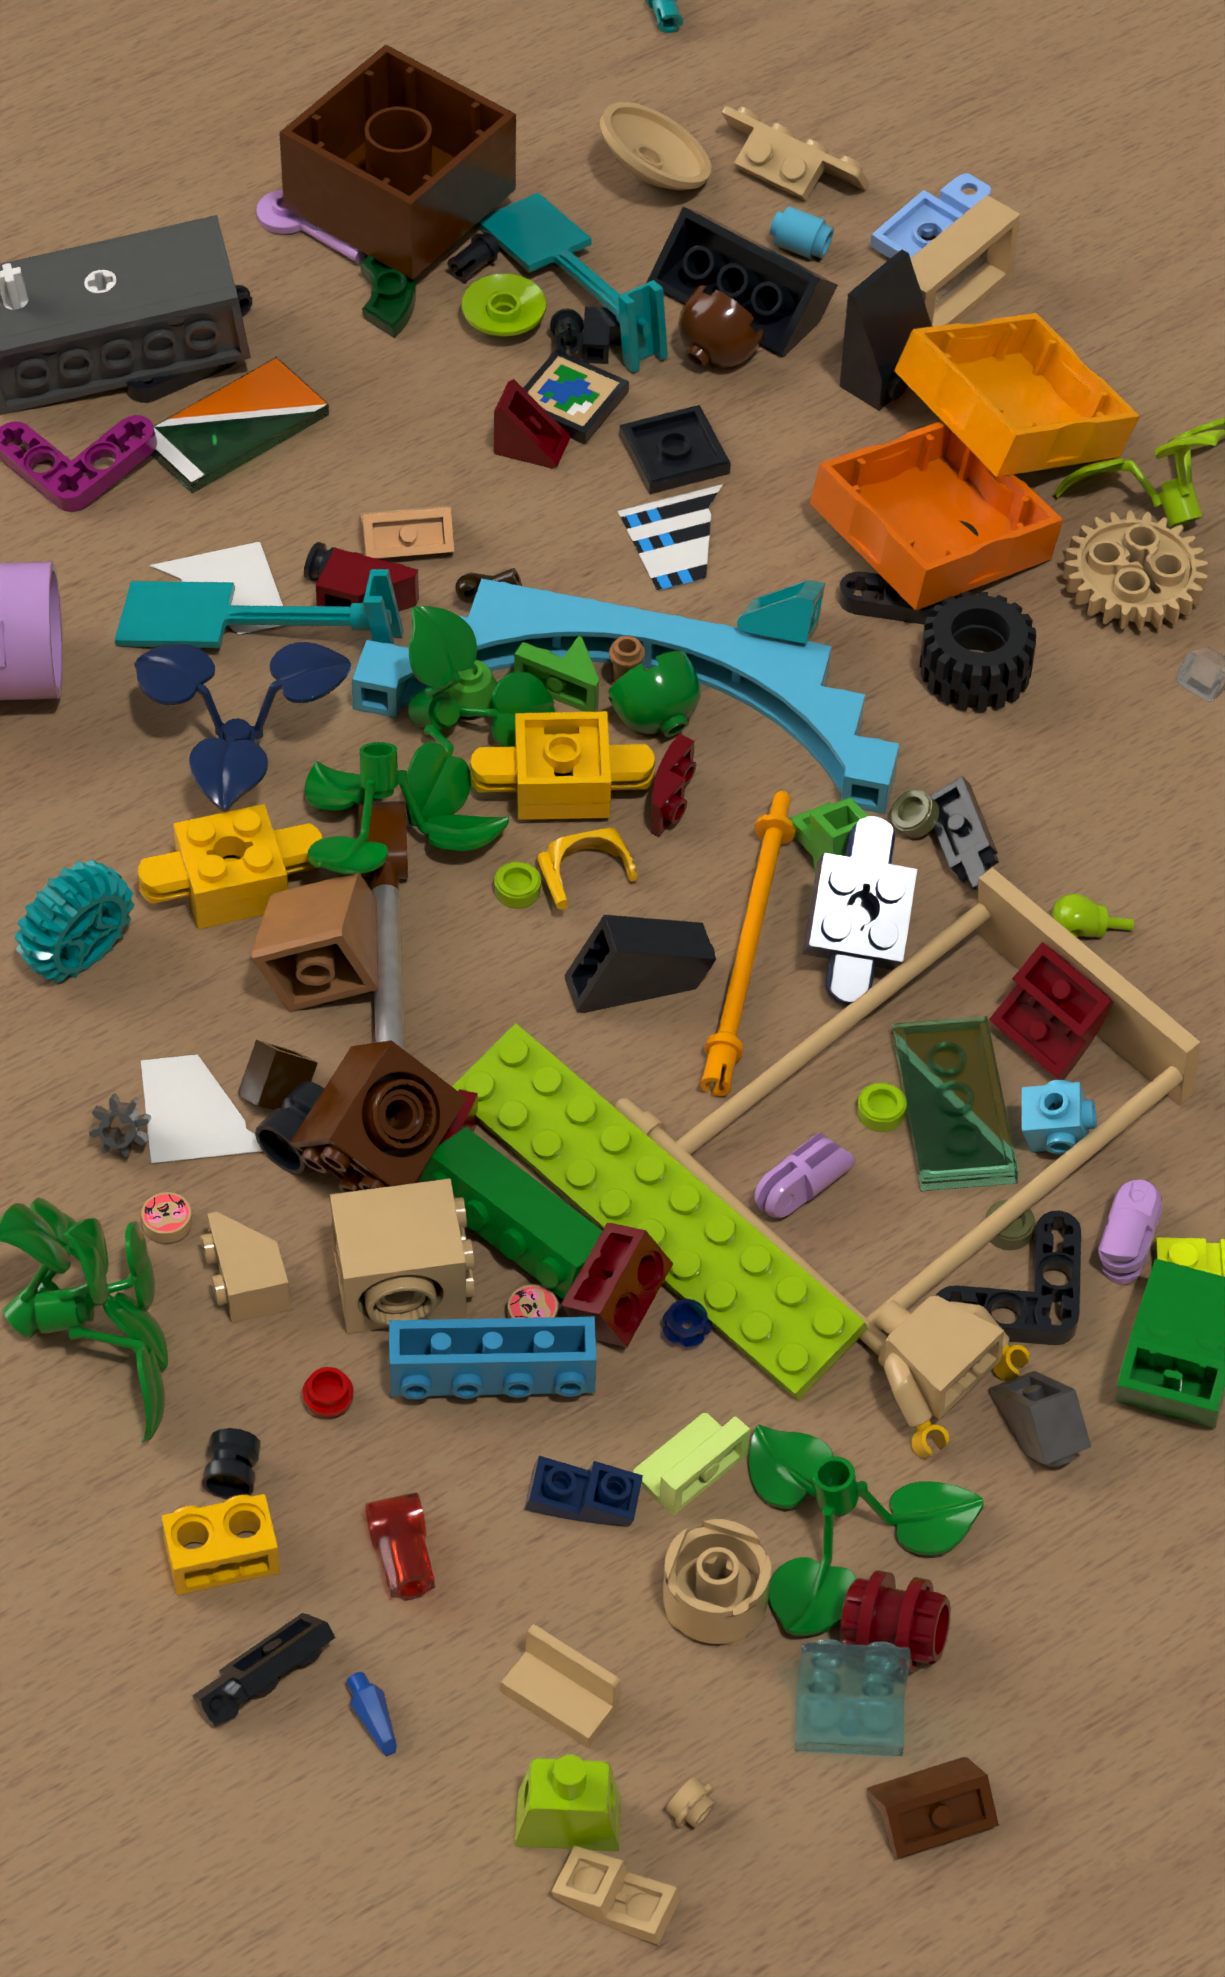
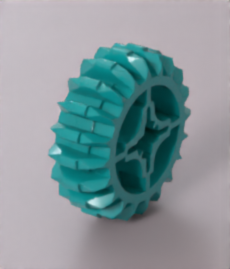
[15,859,135,983]

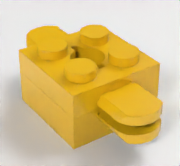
[470,711,655,820]
[138,804,322,929]

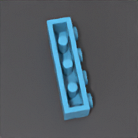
[389,1317,596,1400]

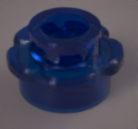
[662,1299,712,1347]

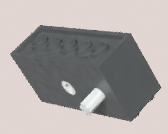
[0,215,251,415]

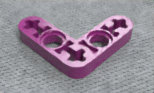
[0,415,157,512]

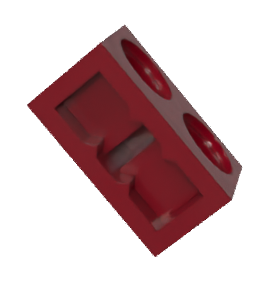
[561,1222,673,1347]

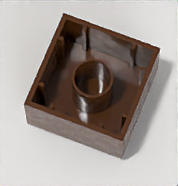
[279,44,516,280]

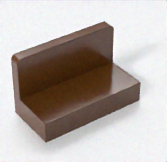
[867,1757,999,1858]

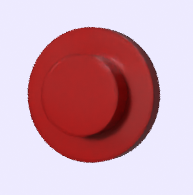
[302,1367,354,1417]

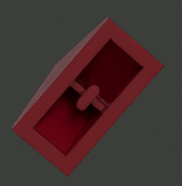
[494,379,571,469]

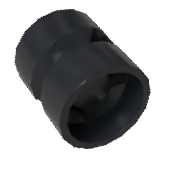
[255,1081,324,1174]

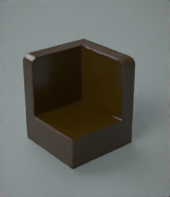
[238,1039,318,1110]

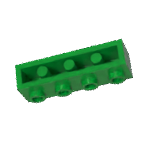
[419,1127,602,1300]

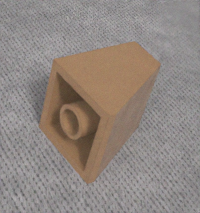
[252,872,378,1012]

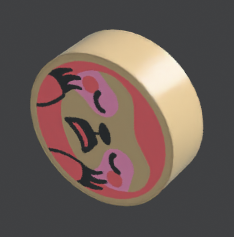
[141,1192,192,1243]
[508,1285,558,1318]

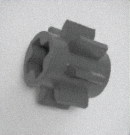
[89,1093,151,1157]

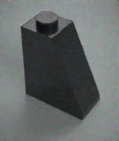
[564,915,716,1013]

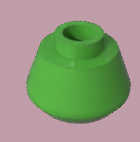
[442,660,498,718]

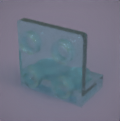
[795,1639,910,1757]

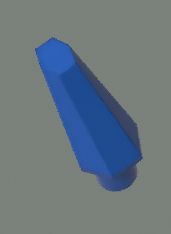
[346,1672,397,1757]

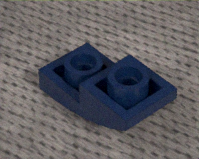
[525,1455,643,1525]

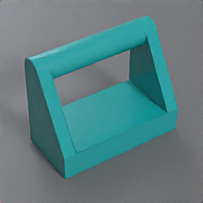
[737,580,825,644]

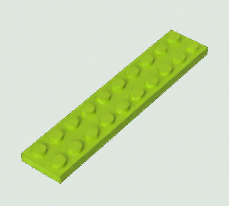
[452,1023,868,1401]

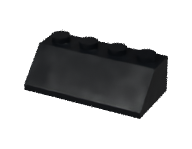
[647,206,838,356]

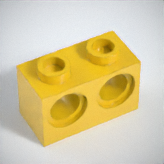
[161,1494,280,1595]

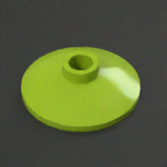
[462,273,546,336]

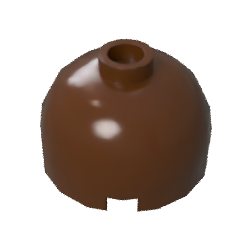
[678,285,764,368]

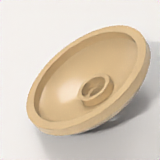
[600,102,711,190]

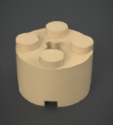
[663,1519,771,1646]

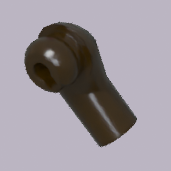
[455,568,522,603]

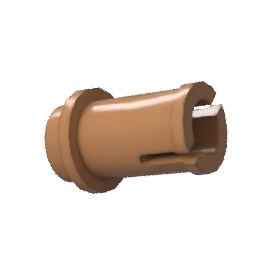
[609,636,645,685]

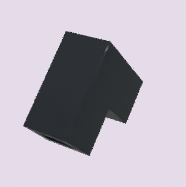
[582,307,622,364]

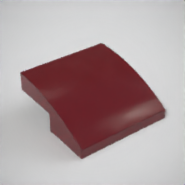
[989,942,1114,1080]

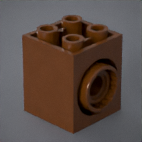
[290,1040,467,1193]

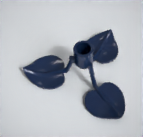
[134,642,352,813]

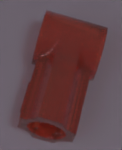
[365,1492,435,1601]

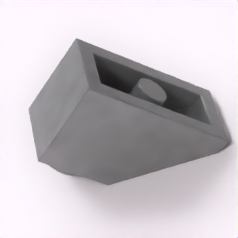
[989,1371,1091,1466]

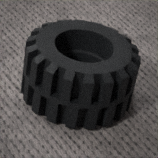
[919,591,1037,712]

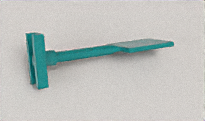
[476,193,668,373]
[114,569,404,648]

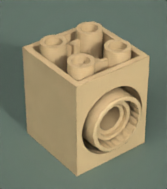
[330,1179,475,1334]

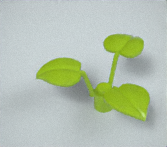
[1055,417,1225,528]

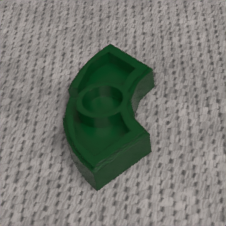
[360,256,416,338]

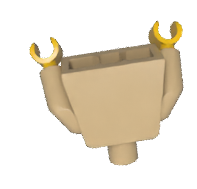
[875,1296,1030,1458]

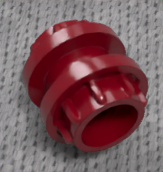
[840,1570,951,1672]

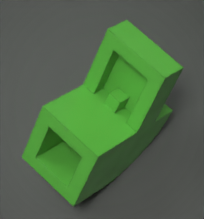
[789,797,868,872]

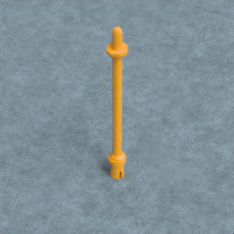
[700,790,796,1096]

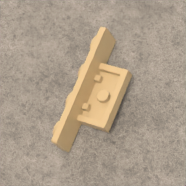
[721,106,869,201]

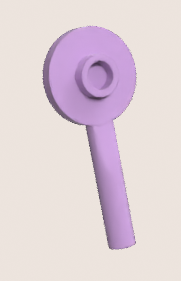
[256,189,366,263]

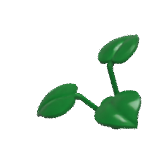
[405,606,555,825]
[305,742,509,874]
[0,1198,168,1373]
[34,1218,165,1442]
[749,1425,984,1636]

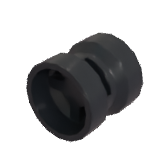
[202,1428,261,1499]

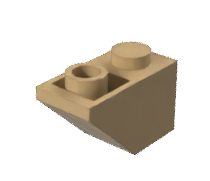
[201,1212,290,1323]

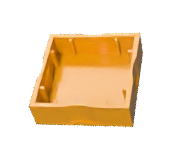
[894,313,1140,477]

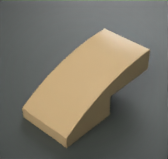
[551,1845,681,1945]

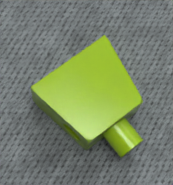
[515,1755,621,1851]

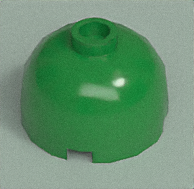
[608,651,701,737]

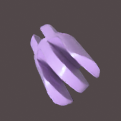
[754,1132,855,1218]
[1098,1180,1162,1285]

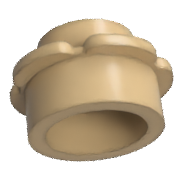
[666,1777,716,1828]

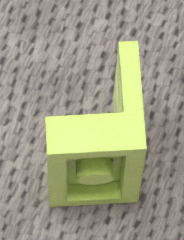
[633,1413,750,1516]

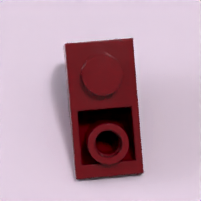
[316,548,419,612]

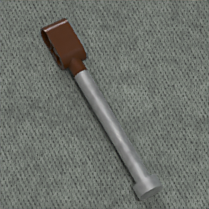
[359,801,408,1050]

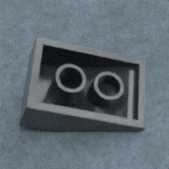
[839,249,932,411]

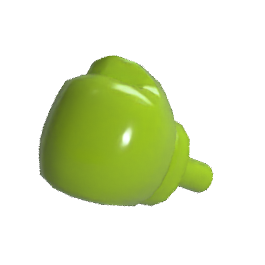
[1052,894,1134,938]

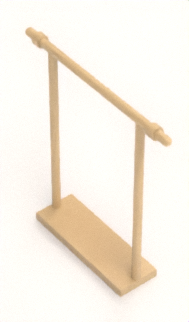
[615,867,1201,1367]

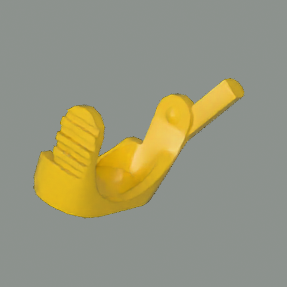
[537,828,637,910]

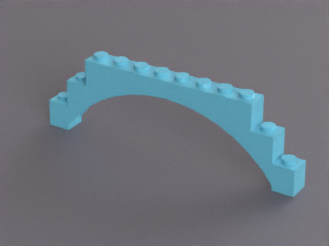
[352,578,899,814]

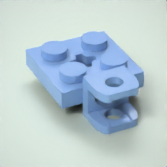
[871,173,991,258]

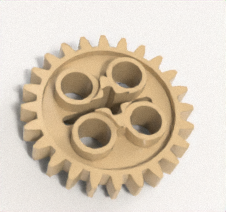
[1063,511,1208,631]

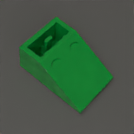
[1116,1259,1225,1428]

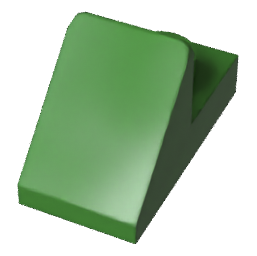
[514,636,599,712]

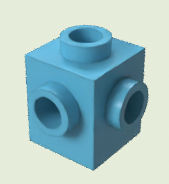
[1022,1080,1097,1154]

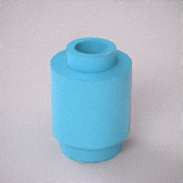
[769,206,834,259]

